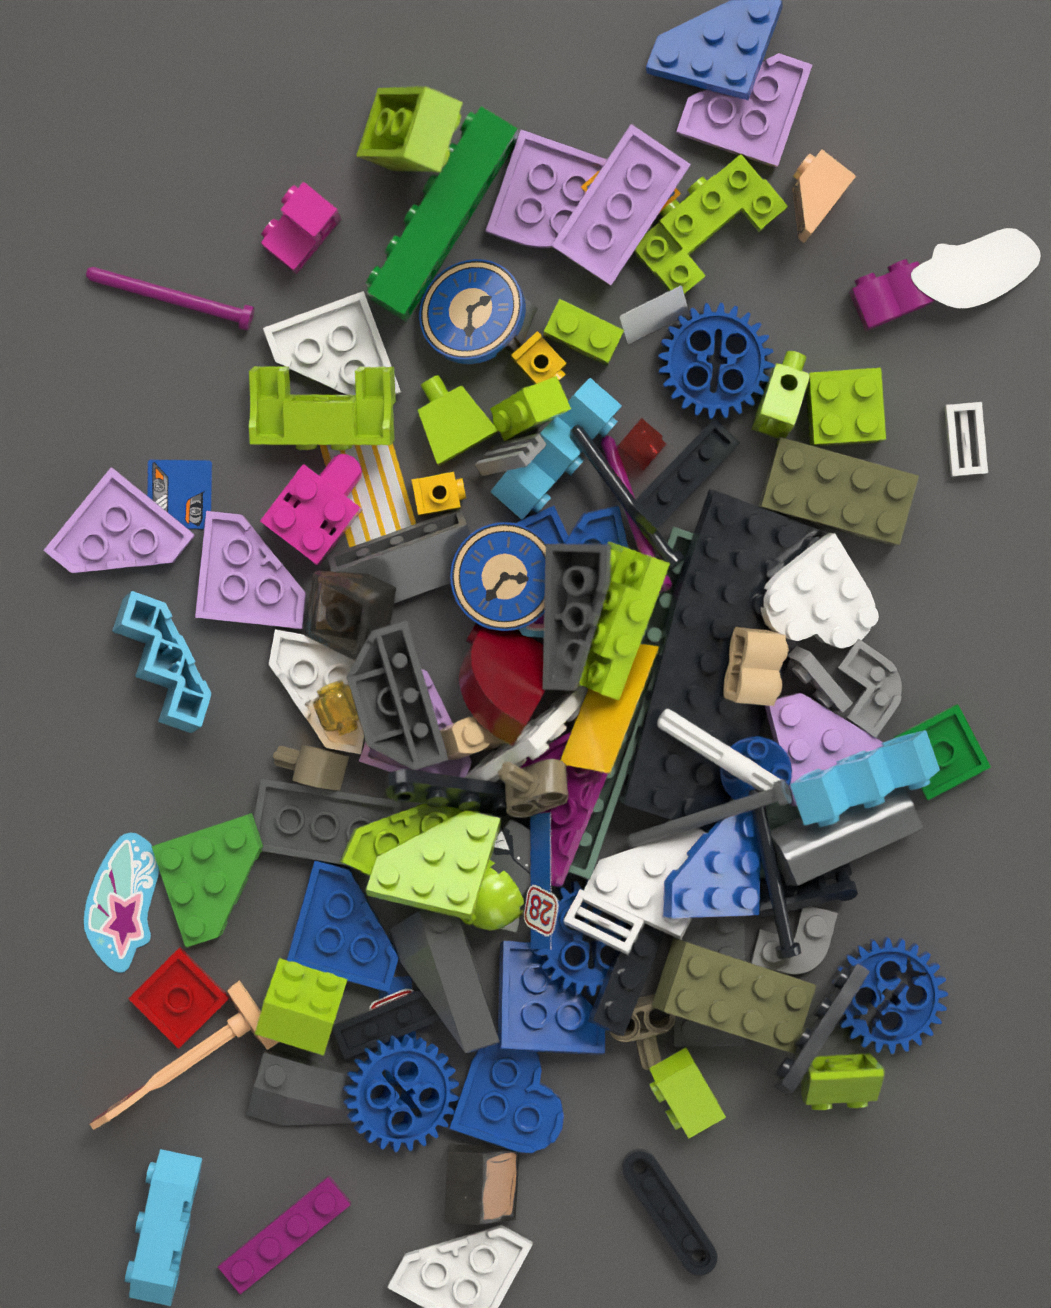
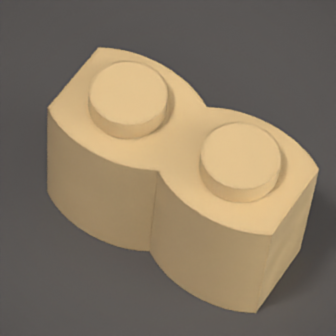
[724,627,788,706]
[440,717,522,760]

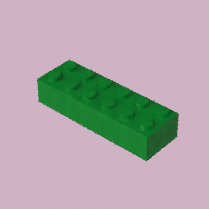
[365,106,518,323]

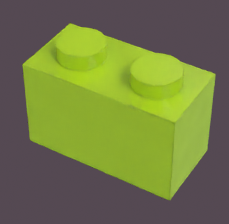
[543,299,624,366]
[490,376,571,441]
[649,1048,726,1138]

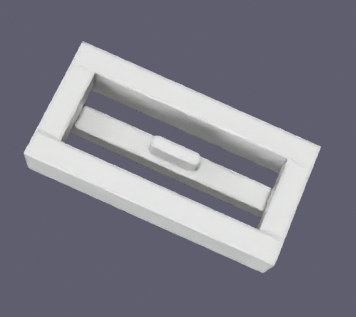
[944,402,988,477]
[564,889,645,955]

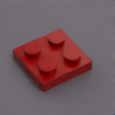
[128,947,230,1049]

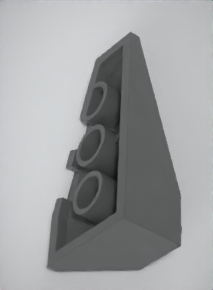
[543,544,611,690]
[390,909,500,1054]
[247,1048,403,1126]

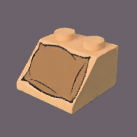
[793,150,856,243]

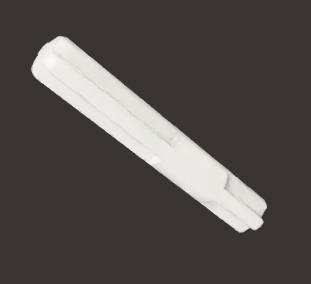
[657,709,781,792]

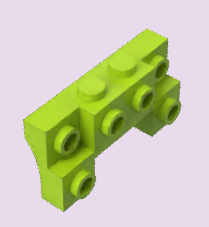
[633,154,788,294]
[249,366,396,450]
[579,541,670,700]

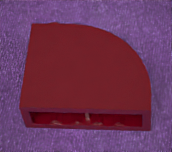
[459,623,546,746]

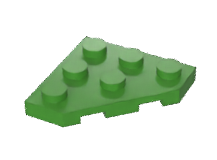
[151,813,263,947]

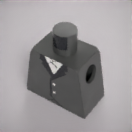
[490,818,531,895]

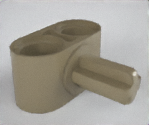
[273,745,350,791]
[498,759,568,818]
[610,994,675,1070]

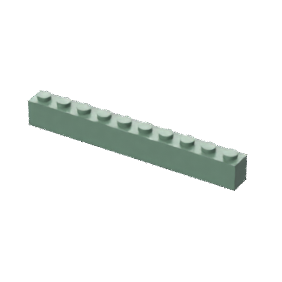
[568,527,693,879]

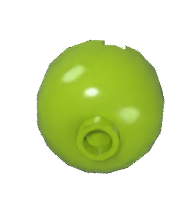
[460,860,524,931]

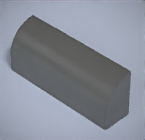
[327,508,470,615]
[770,787,923,886]

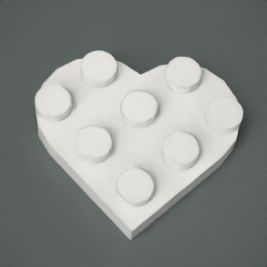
[761,532,879,648]

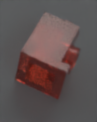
[617,418,667,471]

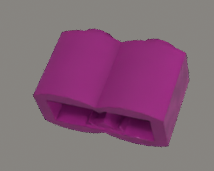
[849,259,935,331]

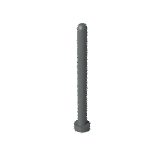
[626,779,792,848]

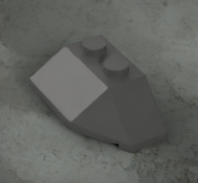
[346,621,449,770]

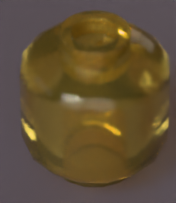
[312,680,359,736]

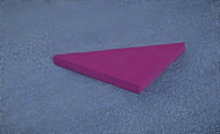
[520,731,608,887]

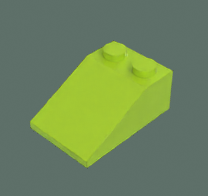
[801,1053,884,1110]

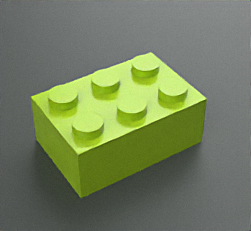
[356,86,463,172]

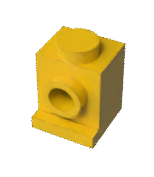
[511,331,567,384]
[411,472,466,516]

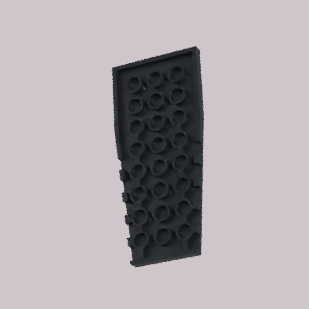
[619,489,827,832]

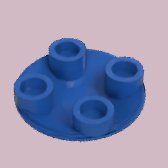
[720,737,792,800]

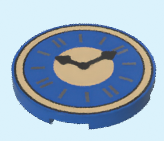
[419,259,526,364]
[450,522,547,631]

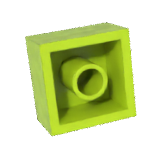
[806,368,886,447]
[255,958,348,1056]

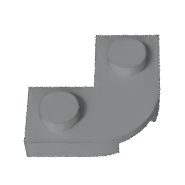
[837,639,902,738]
[750,906,838,974]

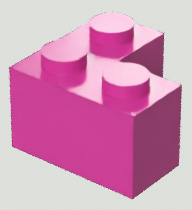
[261,181,342,274]

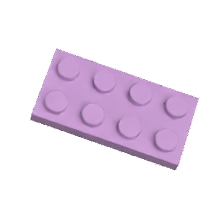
[551,124,691,286]

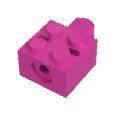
[260,454,363,566]

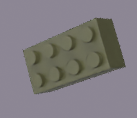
[758,437,919,546]
[652,938,817,1054]

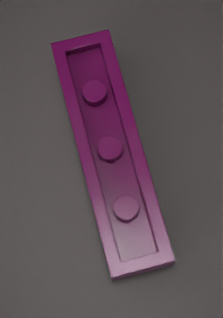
[218,1175,351,1294]

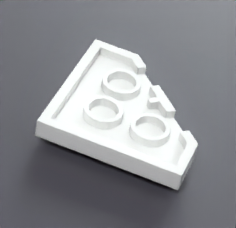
[263,291,401,395]
[269,629,365,754]
[464,685,588,782]
[584,828,708,940]
[387,1225,533,1308]

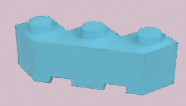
[490,378,622,520]
[112,591,212,733]
[790,730,940,827]
[125,1149,202,1306]

